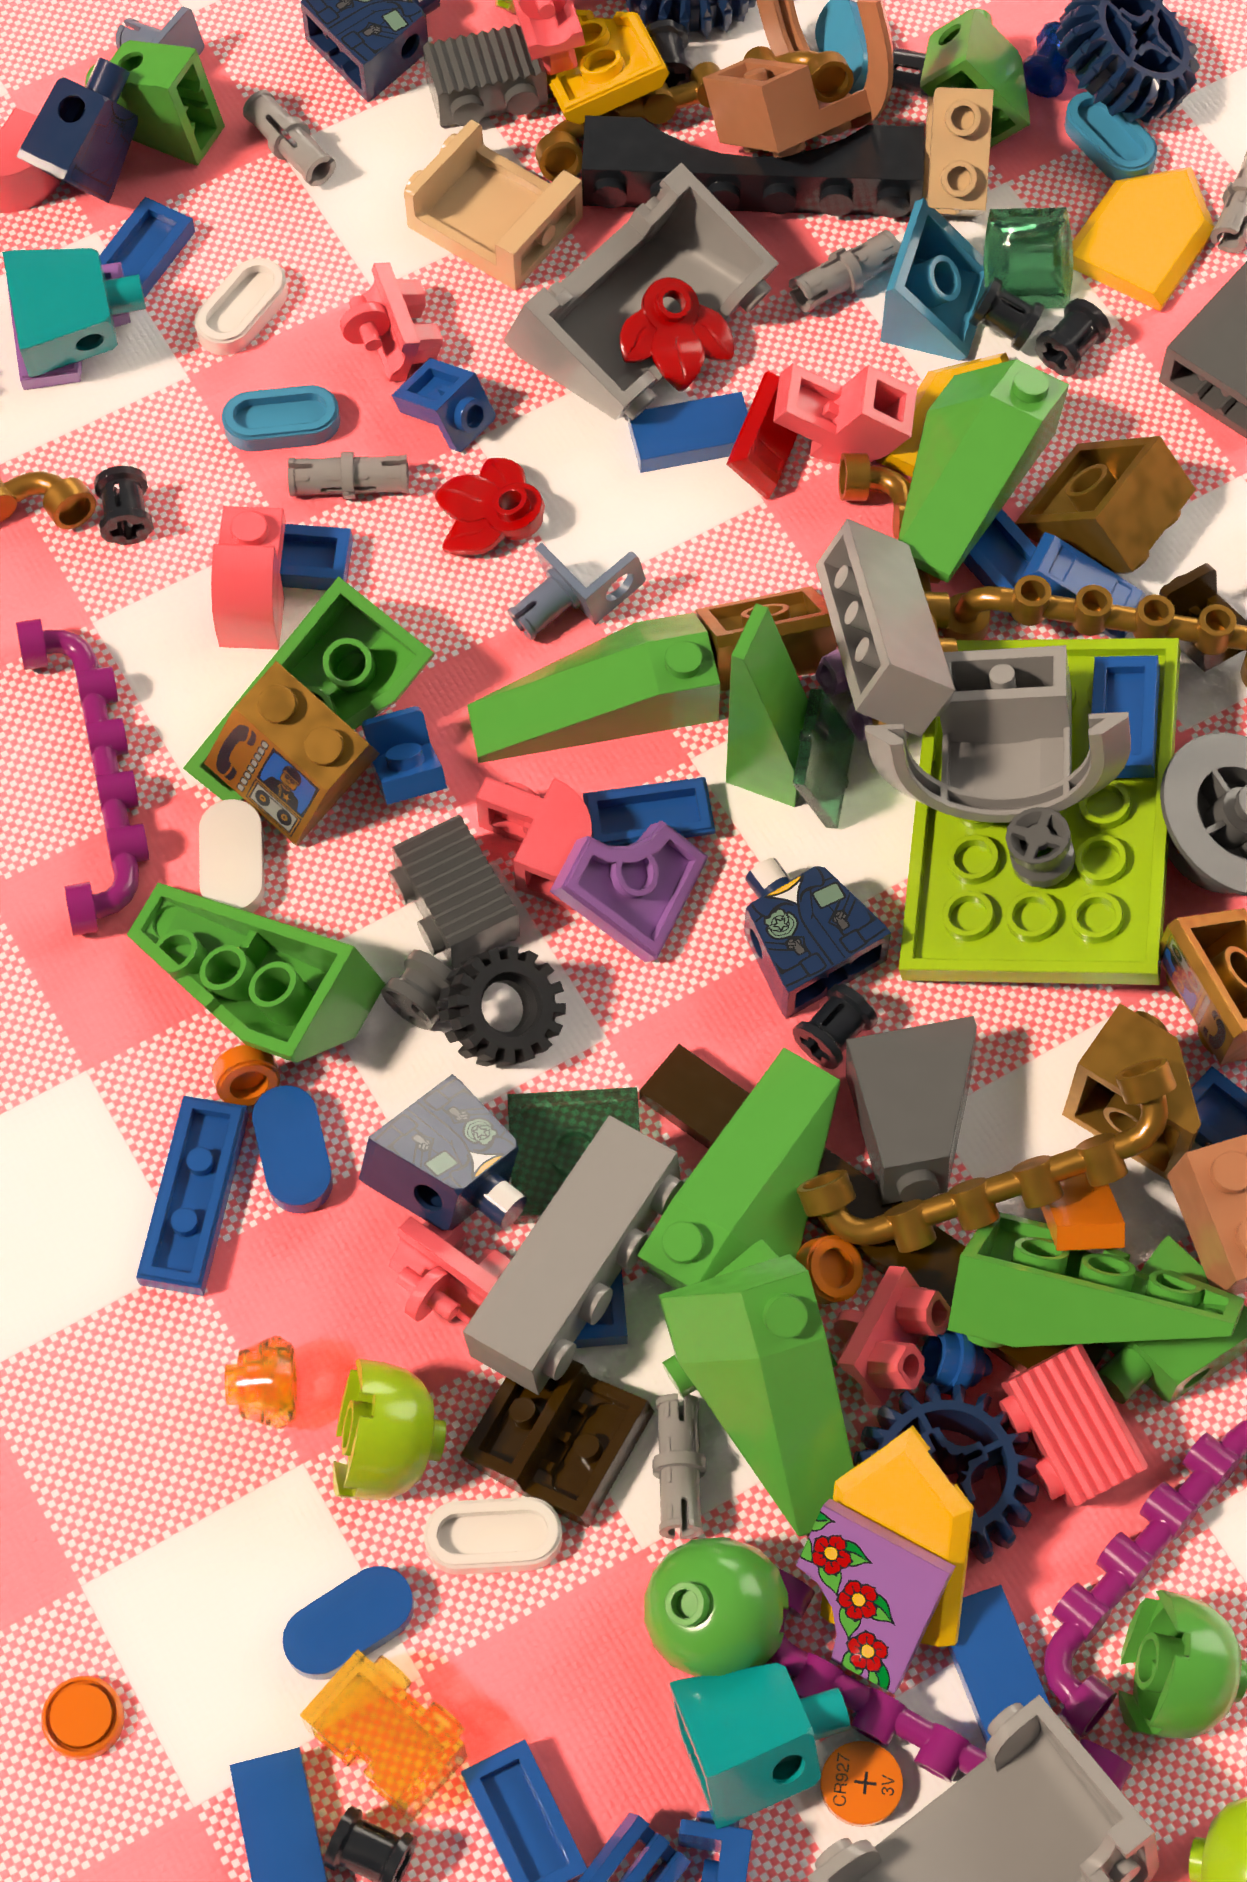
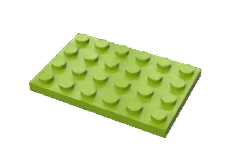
[899,638,1181,985]

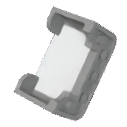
[504,163,779,421]
[807,1695,1160,1882]

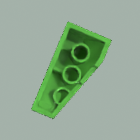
[898,359,1069,583]
[183,576,435,801]
[726,603,826,807]
[467,612,720,763]
[127,883,386,1063]
[637,1048,841,1289]
[947,1212,1245,1348]
[658,1254,854,1537]

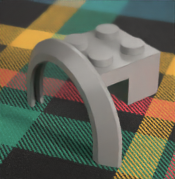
[865,645,1131,823]

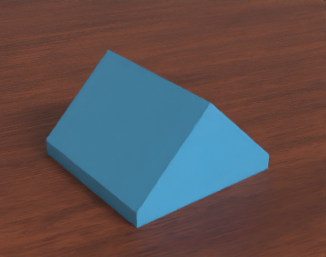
[880,198,995,361]

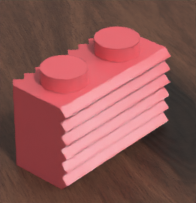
[999,1344,1149,1507]

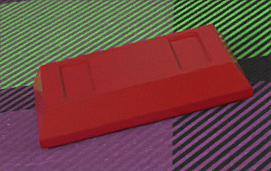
[726,371,798,499]

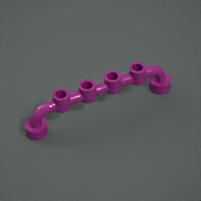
[16,619,149,936]
[1044,1419,1247,1738]
[769,1568,1133,1791]

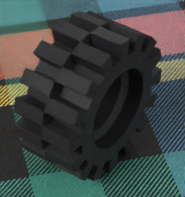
[439,946,566,1068]

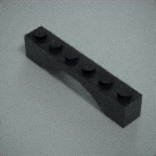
[582,115,924,218]

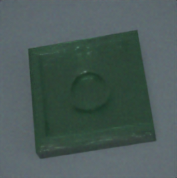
[507,1087,640,1224]

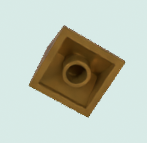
[695,586,837,692]

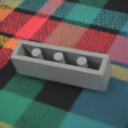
[815,519,955,737]
[463,1115,684,1395]

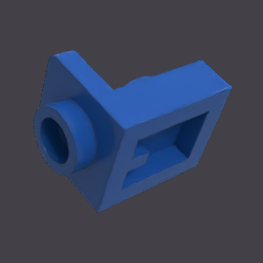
[391,358,496,452]
[362,706,447,805]
[678,1811,753,1882]

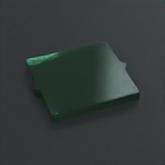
[793,688,855,829]

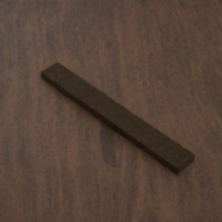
[639,1044,1108,1373]

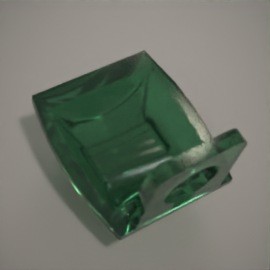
[983,207,1074,309]

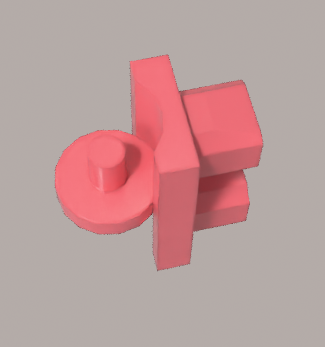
[512,0,586,75]
[340,262,443,382]
[389,1216,511,1324]
[833,1266,951,1406]

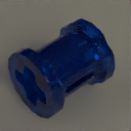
[1023,21,1069,98]

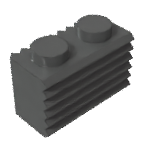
[423,23,548,127]
[388,815,520,969]

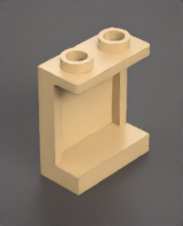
[922,87,994,217]
[404,120,583,291]

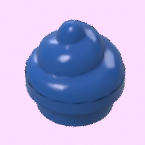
[921,1328,993,1395]

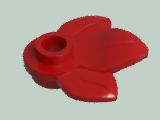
[619,277,734,392]
[435,458,545,555]

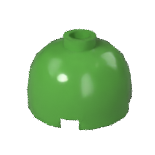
[644,1537,788,1677]
[1118,1590,1247,1739]

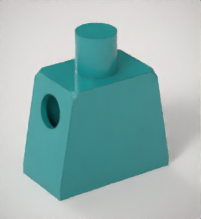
[2,248,146,377]
[670,1663,851,1829]

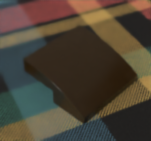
[460,1360,655,1528]

